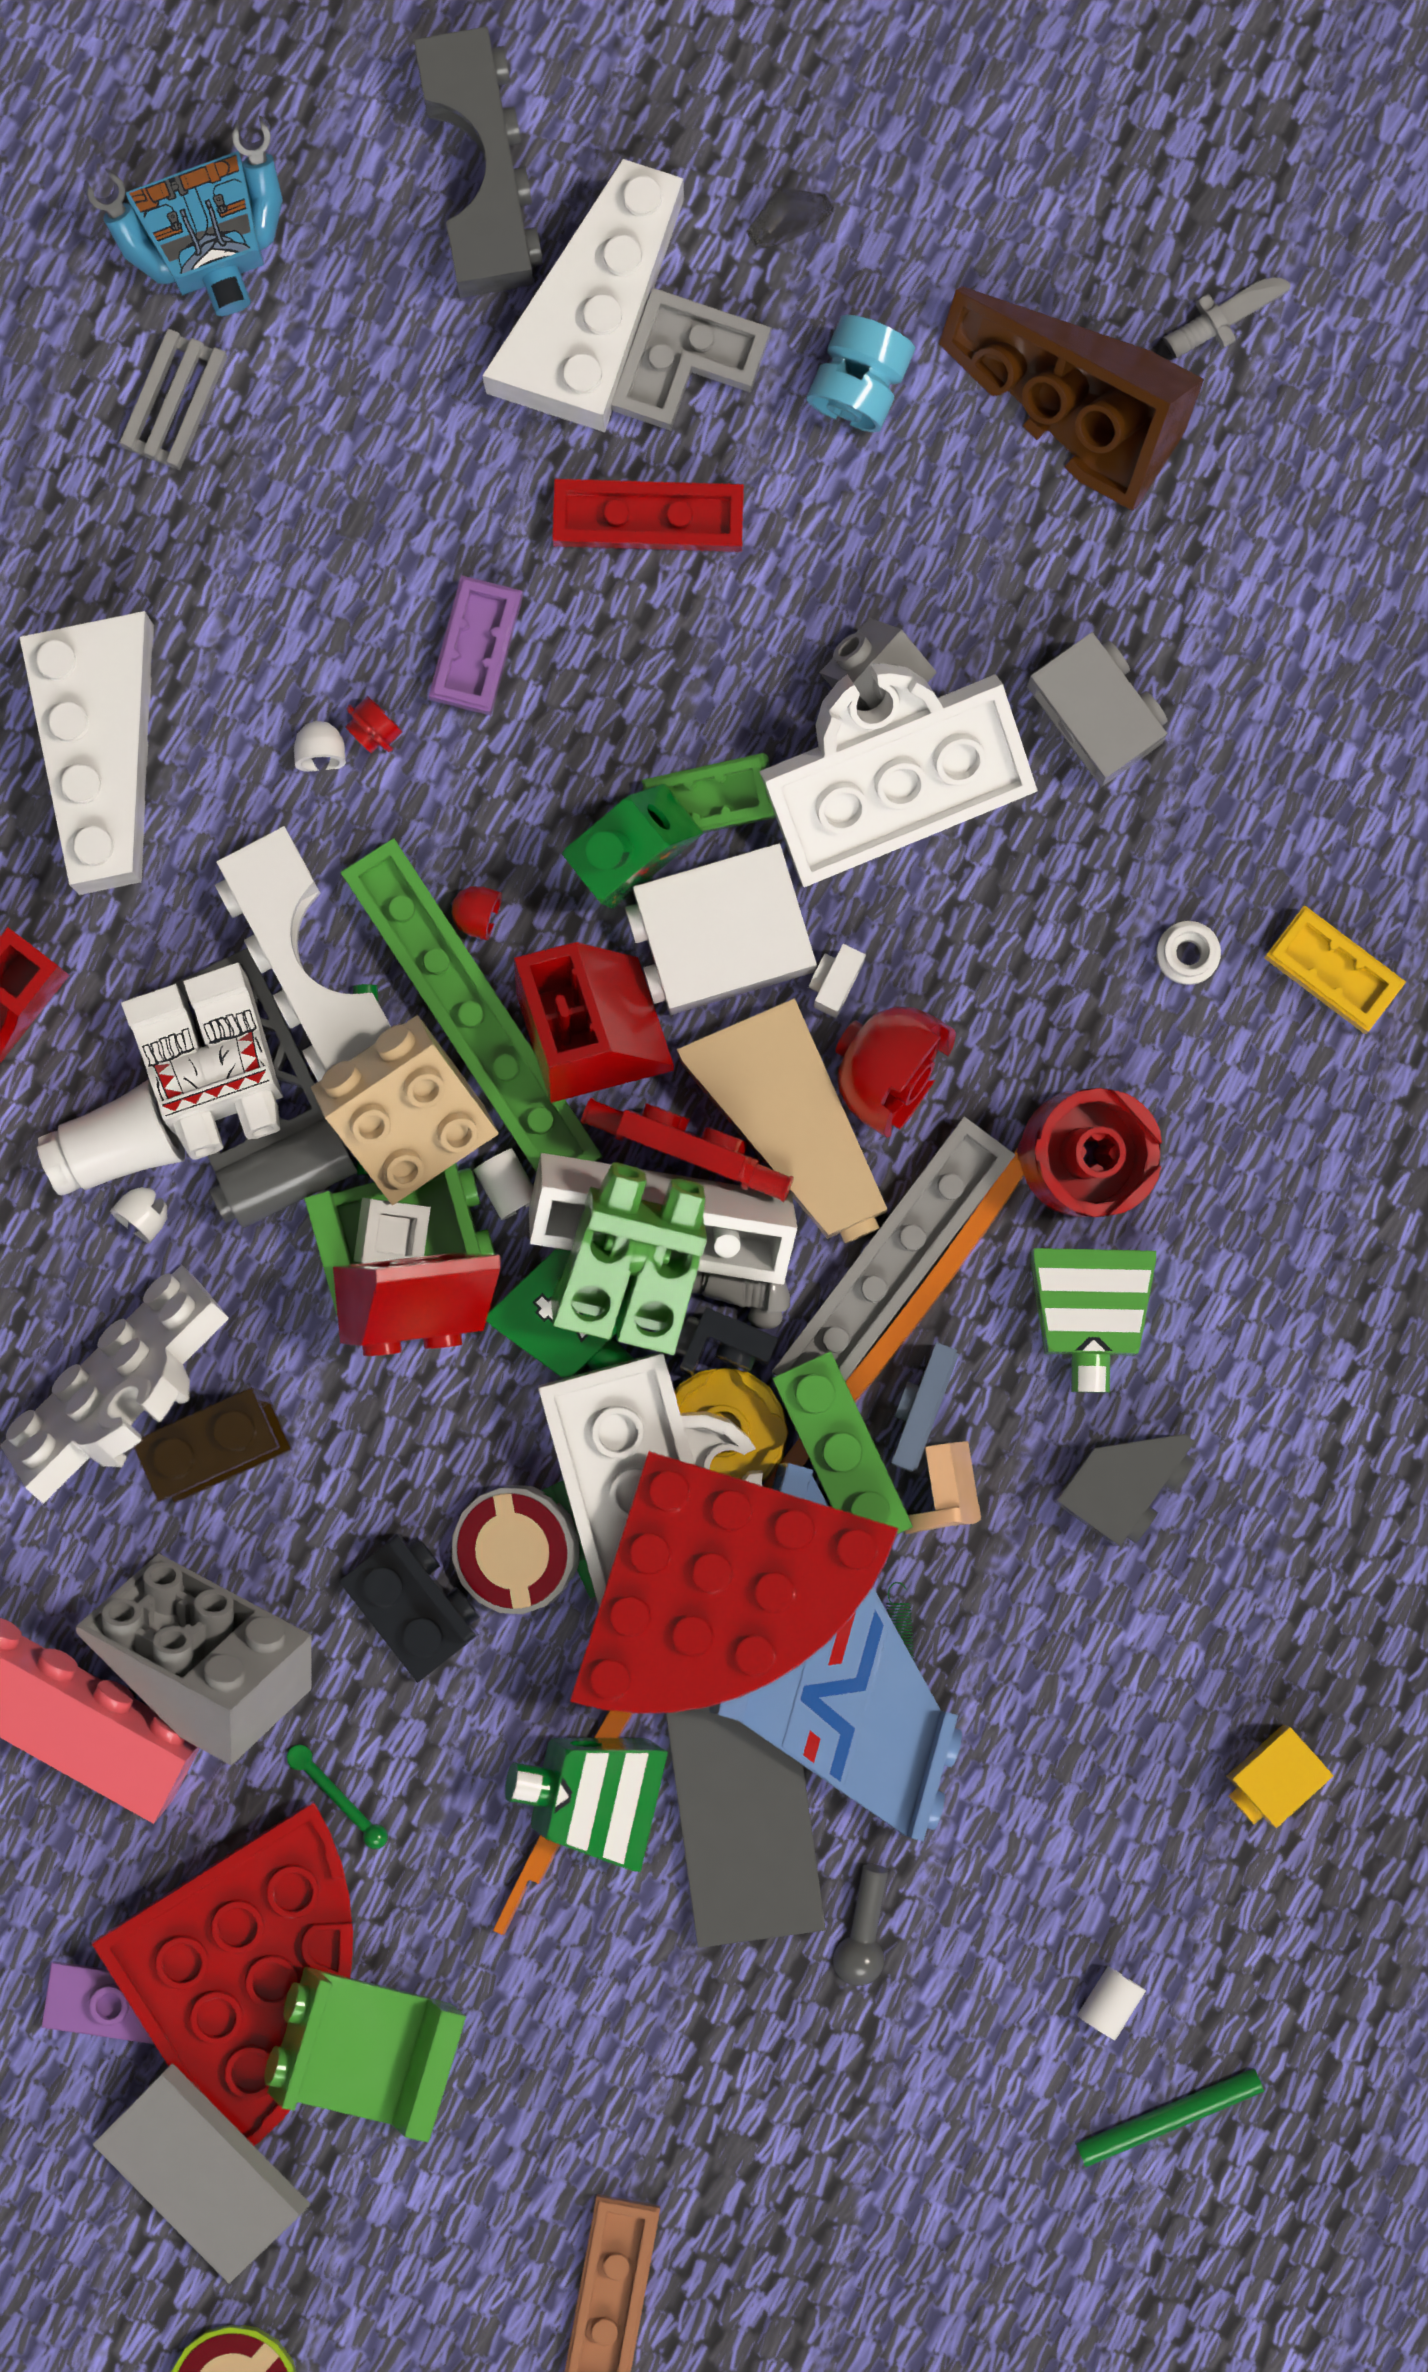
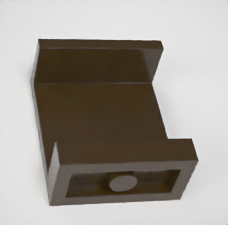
[134,1387,293,1503]

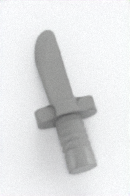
[1163,278,1291,359]

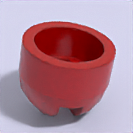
[452,886,502,941]

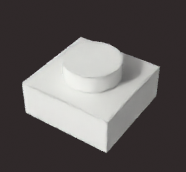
[808,944,866,1018]
[353,1198,431,1263]

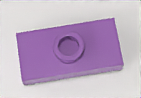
[429,575,523,716]
[42,1961,154,2044]

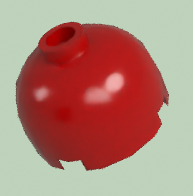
[835,1006,956,1138]

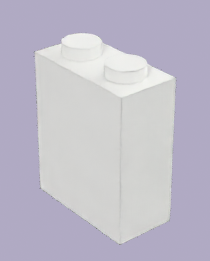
[625,843,817,1015]

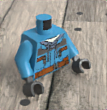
[83,116,283,316]

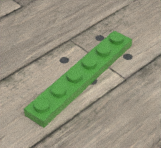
[341,838,603,1173]

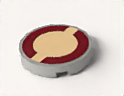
[452,1485,580,1614]

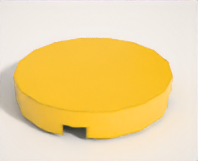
[674,1368,789,1483]

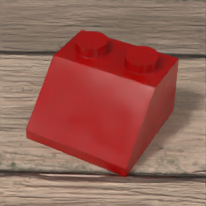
[333,1252,501,1356]

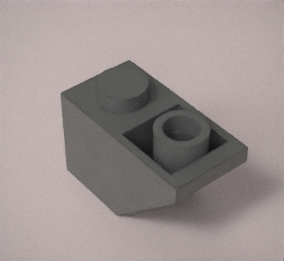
[1053,1434,1195,1546]

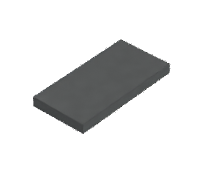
[666,1707,826,1948]

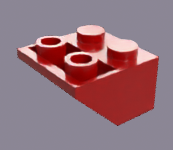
[514,942,674,1103]

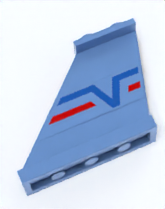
[709,1463,962,1842]

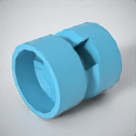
[807,315,915,432]

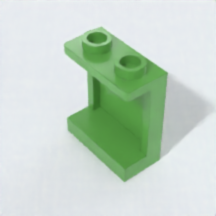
[304,1162,496,1318]

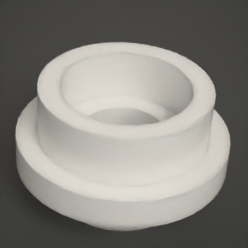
[1156,921,1221,985]

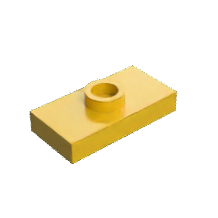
[1264,905,1406,1034]

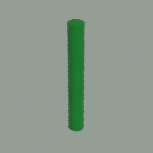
[1075,2068,1264,2168]

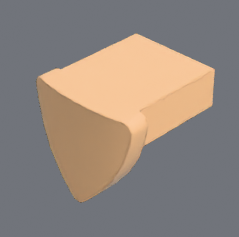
[905,1441,981,1535]

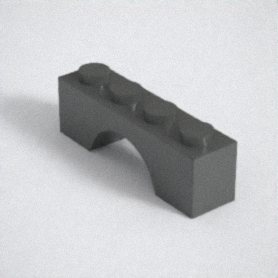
[413,26,543,298]

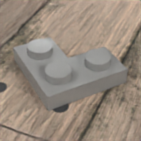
[611,287,771,431]

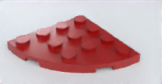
[570,1451,899,1714]
[92,1800,353,2146]

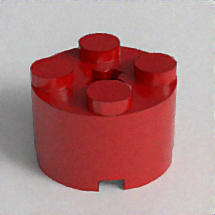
[1017,1088,1162,1217]

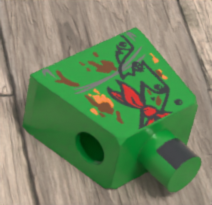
[562,784,704,909]

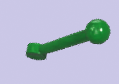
[287,1745,388,1850]

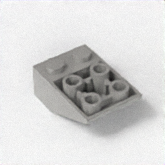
[76,1553,311,1766]

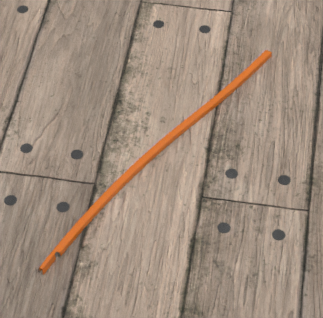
[493,1147,1024,1935]

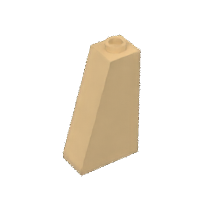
[677,998,888,1244]

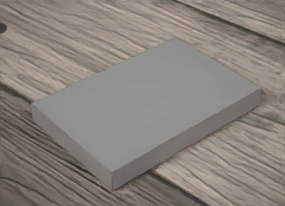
[92,2064,310,2284]

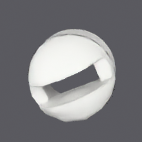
[294,721,346,772]
[110,1187,167,1243]

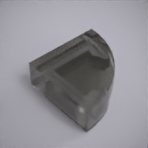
[746,188,835,248]

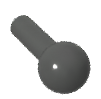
[833,1864,888,1986]

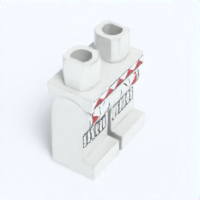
[121,963,283,1160]

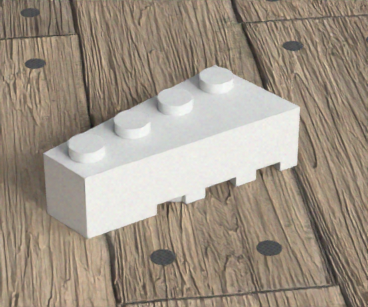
[483,159,684,432]
[20,611,154,895]

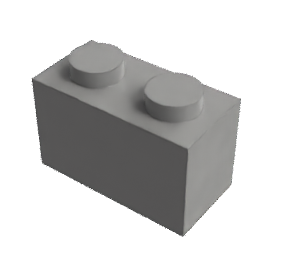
[1027,632,1168,787]

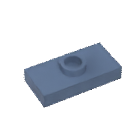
[890,1342,959,1472]

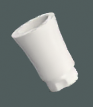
[37,1079,185,1196]

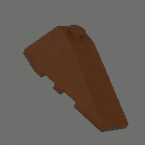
[939,286,1204,511]

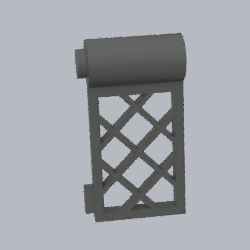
[170,948,358,1228]

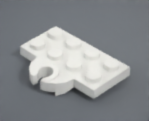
[759,663,1037,887]
[0,1265,229,1503]
[538,1352,762,1608]

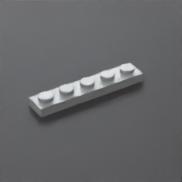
[772,1116,1015,1381]

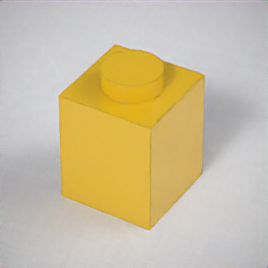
[1226,1725,1334,1828]

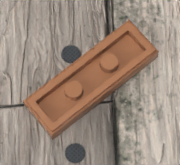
[565,2194,660,2372]

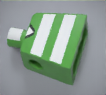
[1030,1248,1156,1393]

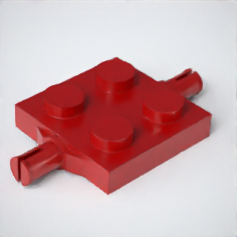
[581,1098,794,1202]

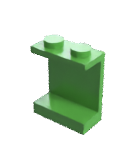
[265,1967,466,2143]

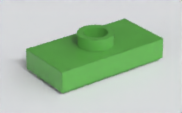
[642,753,776,833]

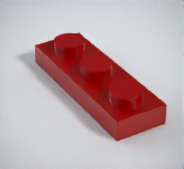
[552,479,744,552]

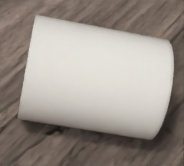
[474,1149,534,1220]
[1077,1966,1146,2040]

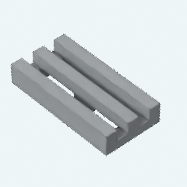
[120,329,228,471]

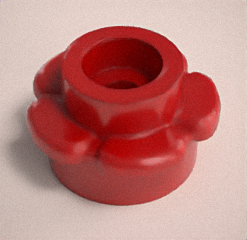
[345,695,403,754]

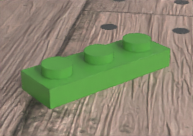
[772,1351,913,1534]

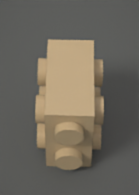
[311,1015,499,1206]

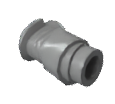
[692,1271,790,1329]

